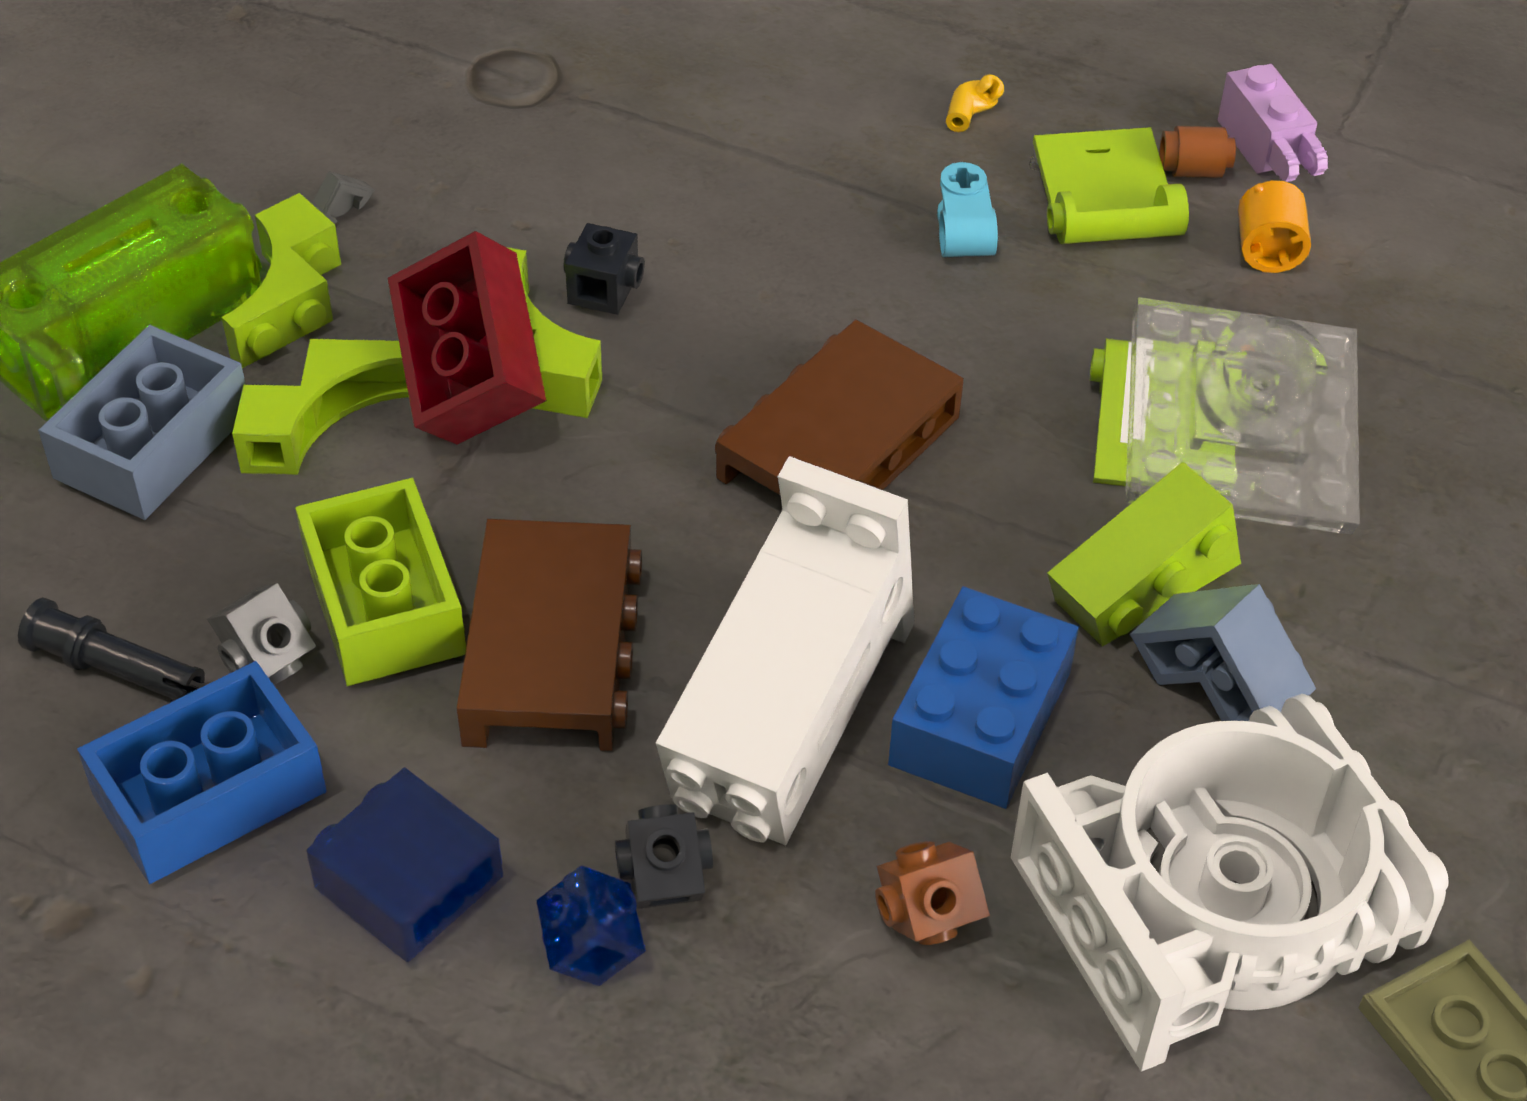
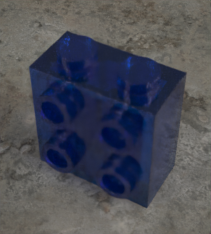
[306,767,503,963]

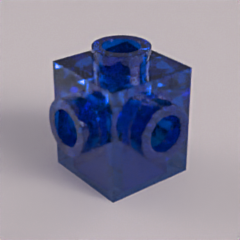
[536,865,646,986]

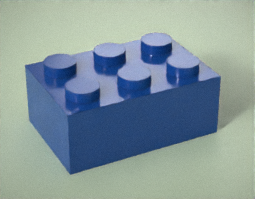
[888,586,1079,809]
[77,661,327,885]

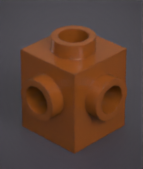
[875,841,990,945]

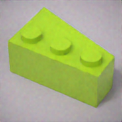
[1047,462,1241,647]

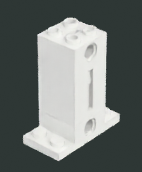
[656,456,914,845]

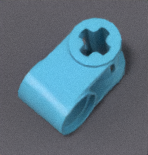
[937,162,998,257]

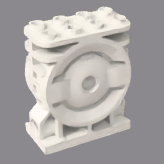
[1010,694,1448,1072]

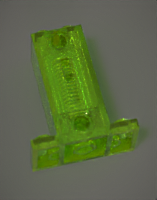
[0,163,262,422]

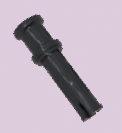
[18,597,205,700]

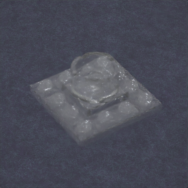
[1125,297,1360,535]

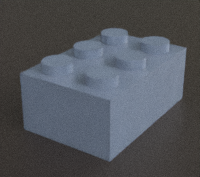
[38,325,246,520]

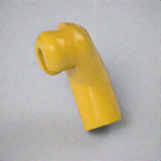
[946,74,1004,132]

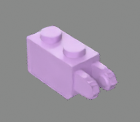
[1217,64,1328,182]

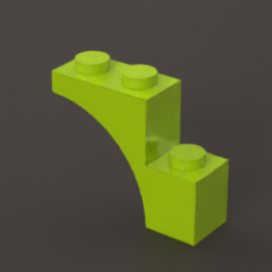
[222,193,341,368]
[507,247,603,418]
[232,339,409,475]

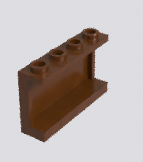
[715,319,964,495]
[457,519,642,751]

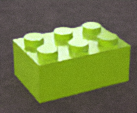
[295,478,466,686]

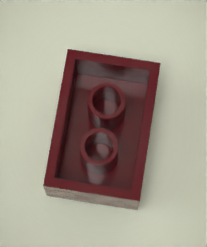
[388,231,547,445]

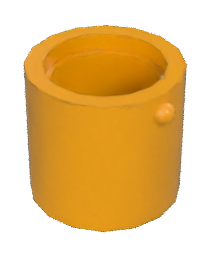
[1238,180,1311,273]

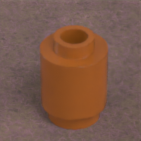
[1159,126,1236,178]

